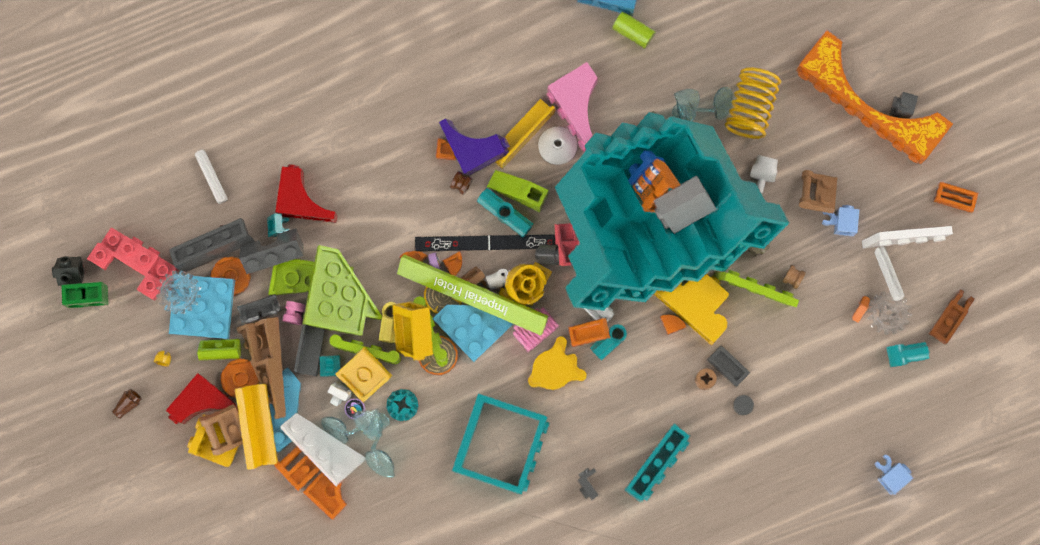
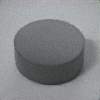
[733,395,754,416]

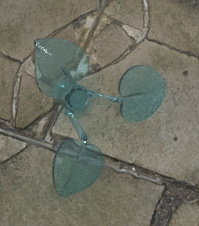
[672,87,733,121]
[321,409,395,478]

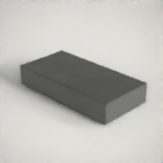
[707,345,750,387]

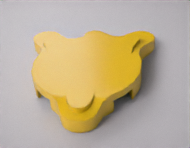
[528,336,587,390]

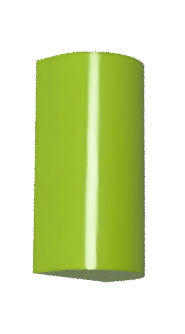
[612,11,656,49]
[197,339,241,361]

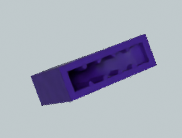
[439,118,510,176]

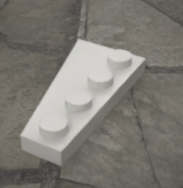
[862,226,953,249]
[281,413,366,486]

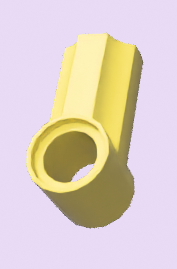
[379,302,396,343]

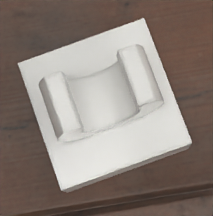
[328,381,353,406]

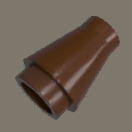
[112,389,142,419]

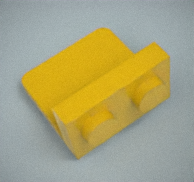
[187,414,239,467]

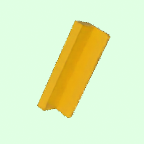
[495,99,555,169]
[235,384,278,470]

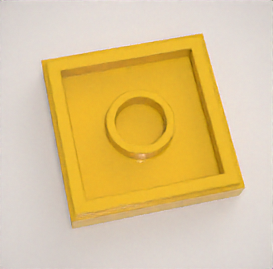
[335,347,392,403]

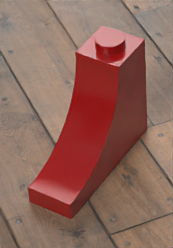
[275,164,337,223]
[166,373,239,425]

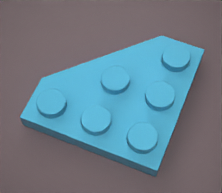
[433,305,513,362]
[267,368,301,453]

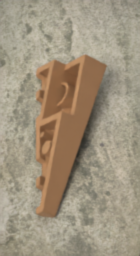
[237,317,286,419]

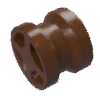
[450,171,473,195]

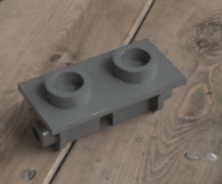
[237,294,282,324]

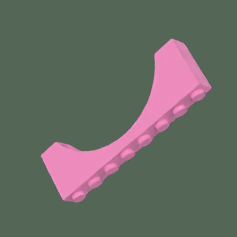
[546,62,598,152]

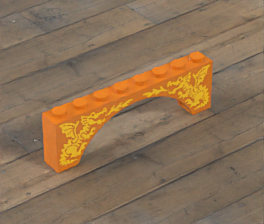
[796,30,953,164]

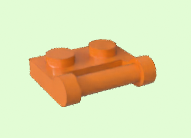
[274,446,320,491]

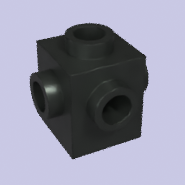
[52,256,85,286]

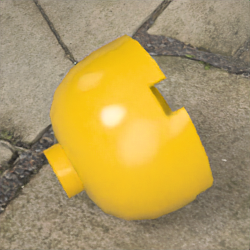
[505,264,546,305]

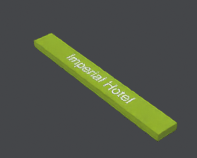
[397,255,549,335]

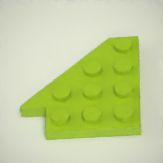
[303,245,382,336]

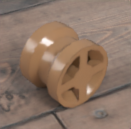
[782,265,806,289]
[695,368,717,390]

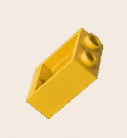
[392,301,433,361]

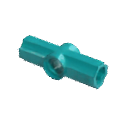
[477,188,534,237]

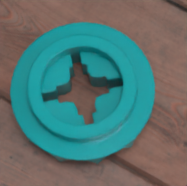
[386,389,418,421]

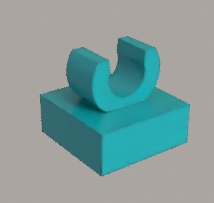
[267,213,290,237]
[320,355,341,377]

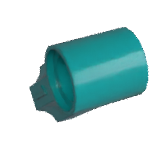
[590,324,627,361]
[886,342,929,367]

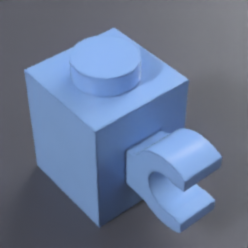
[822,205,859,237]
[874,454,913,495]

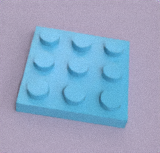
[169,274,235,339]

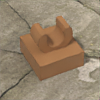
[460,266,486,287]

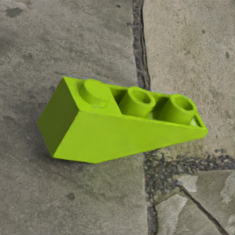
[487,170,549,213]

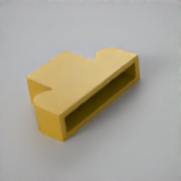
[653,274,729,346]

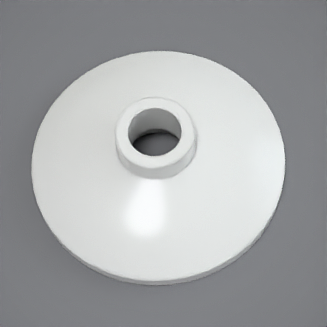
[538,126,577,165]

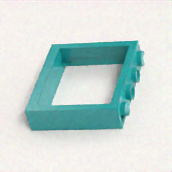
[452,393,550,495]

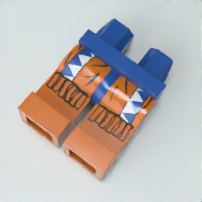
[628,150,680,212]

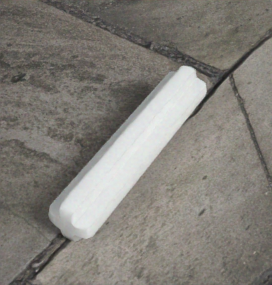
[195,150,228,204]
[874,247,904,301]

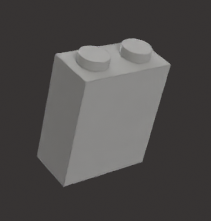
[654,176,717,233]

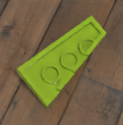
[268,259,354,296]
[713,270,799,308]

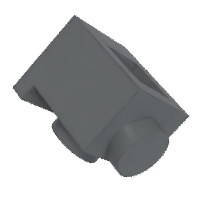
[889,92,918,119]

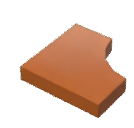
[303,472,347,520]

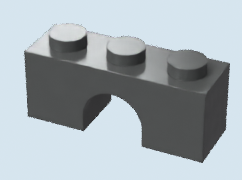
[239,228,304,274]

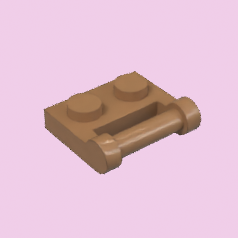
[799,170,837,214]
[200,404,243,455]

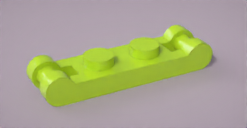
[414,296,448,367]
[330,335,401,365]

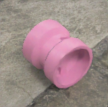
[282,301,306,325]

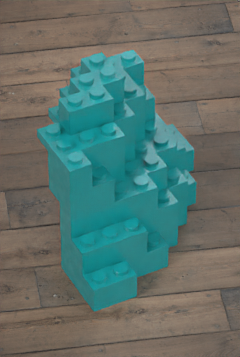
[555,112,790,311]

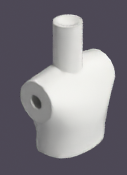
[750,155,778,193]
[486,269,510,290]

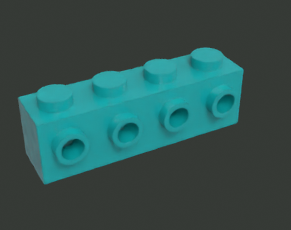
[624,424,690,503]

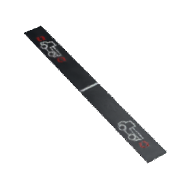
[415,234,557,251]

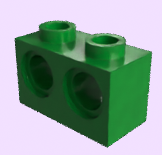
[61,282,109,309]

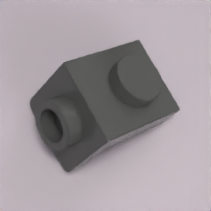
[577,468,599,501]

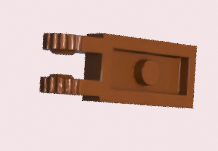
[928,289,975,345]

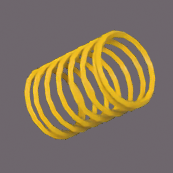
[724,67,782,139]

